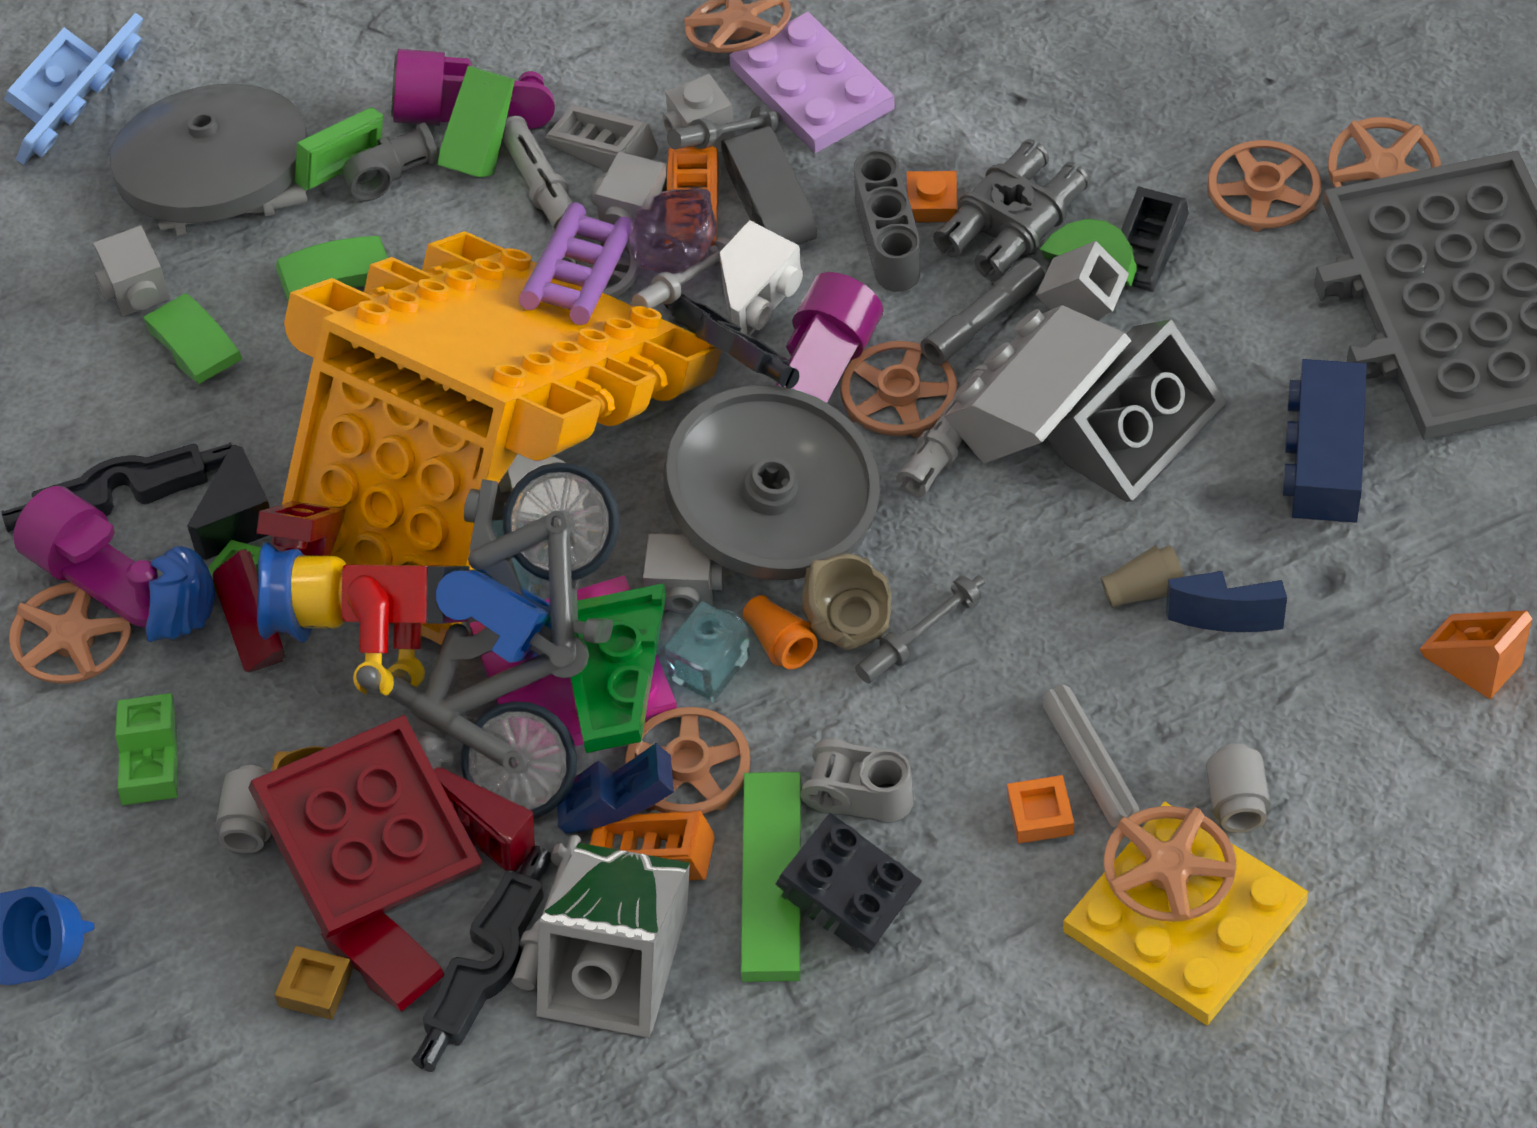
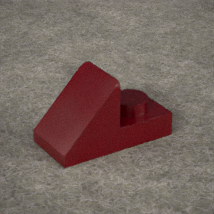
[257,501,345,556]

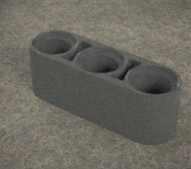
[721,126,817,245]
[854,149,920,292]

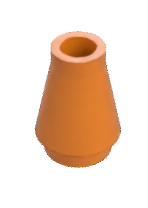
[742,595,818,670]

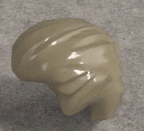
[802,552,892,650]

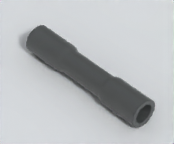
[920,258,1045,366]

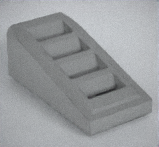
[545,104,658,172]

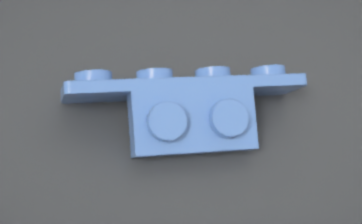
[4,13,143,166]

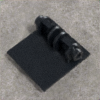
[775,813,922,954]

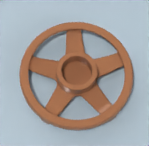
[684,0,791,53]
[1328,117,1441,188]
[1207,140,1321,232]
[840,341,958,438]
[9,582,132,684]
[625,707,751,814]
[1104,806,1236,922]

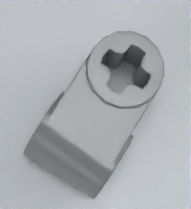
[800,739,914,822]

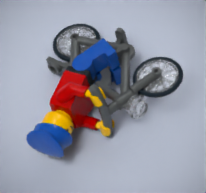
[257,462,620,819]

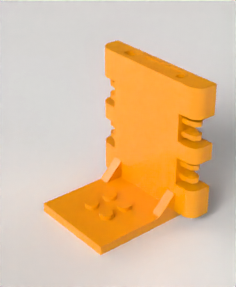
[282,231,722,645]

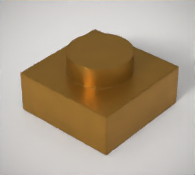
[274,946,353,1020]

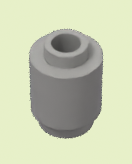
[1206,744,1271,833]
[215,765,271,853]

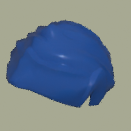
[146,546,215,642]

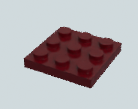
[248,715,483,939]

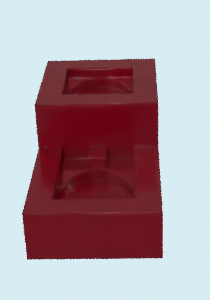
[321,913,445,1012]

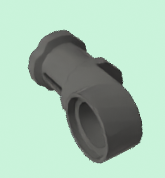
[342,122,439,201]

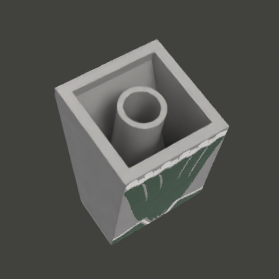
[536,843,690,1038]

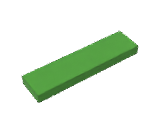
[741,772,801,982]

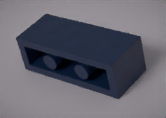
[1283,359,1367,523]

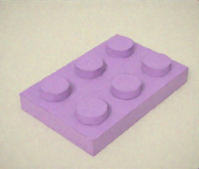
[729,12,894,153]

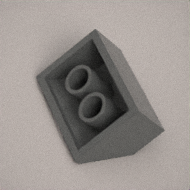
[1047,319,1228,502]

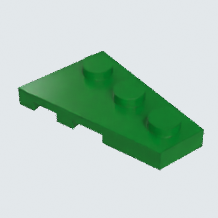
[570,583,666,753]

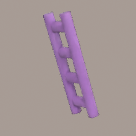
[519,202,634,325]

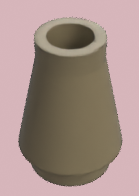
[1100,545,1184,608]

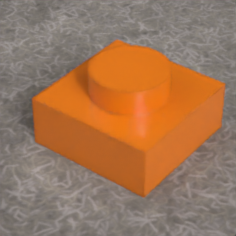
[907,171,957,222]
[1007,775,1074,844]

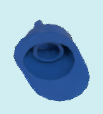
[0,886,95,985]

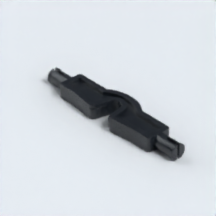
[664,292,800,389]
[1,442,232,532]
[412,846,552,1072]

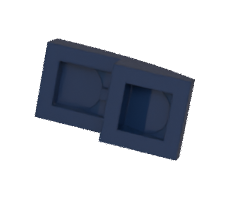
[1166,571,1287,632]
[557,743,674,834]

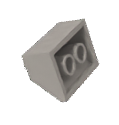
[944,305,1131,464]

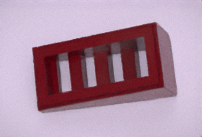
[434,767,535,872]

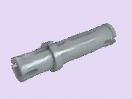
[502,116,573,231]
[896,365,988,497]

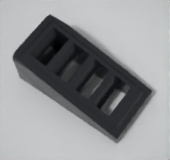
[1121,186,1189,292]

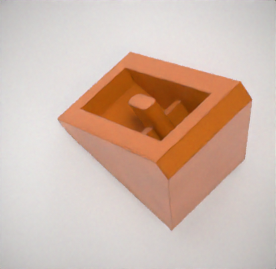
[1419,610,1532,699]

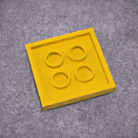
[1063,801,1309,1026]

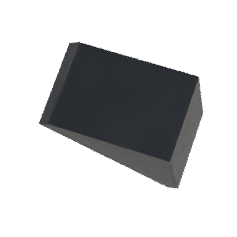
[187,445,270,560]

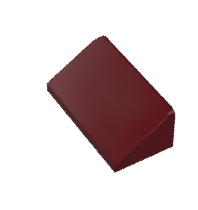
[213,549,285,672]

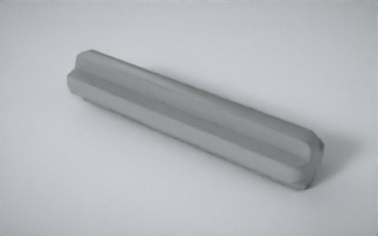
[1043,685,1139,828]

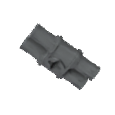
[933,139,1090,281]

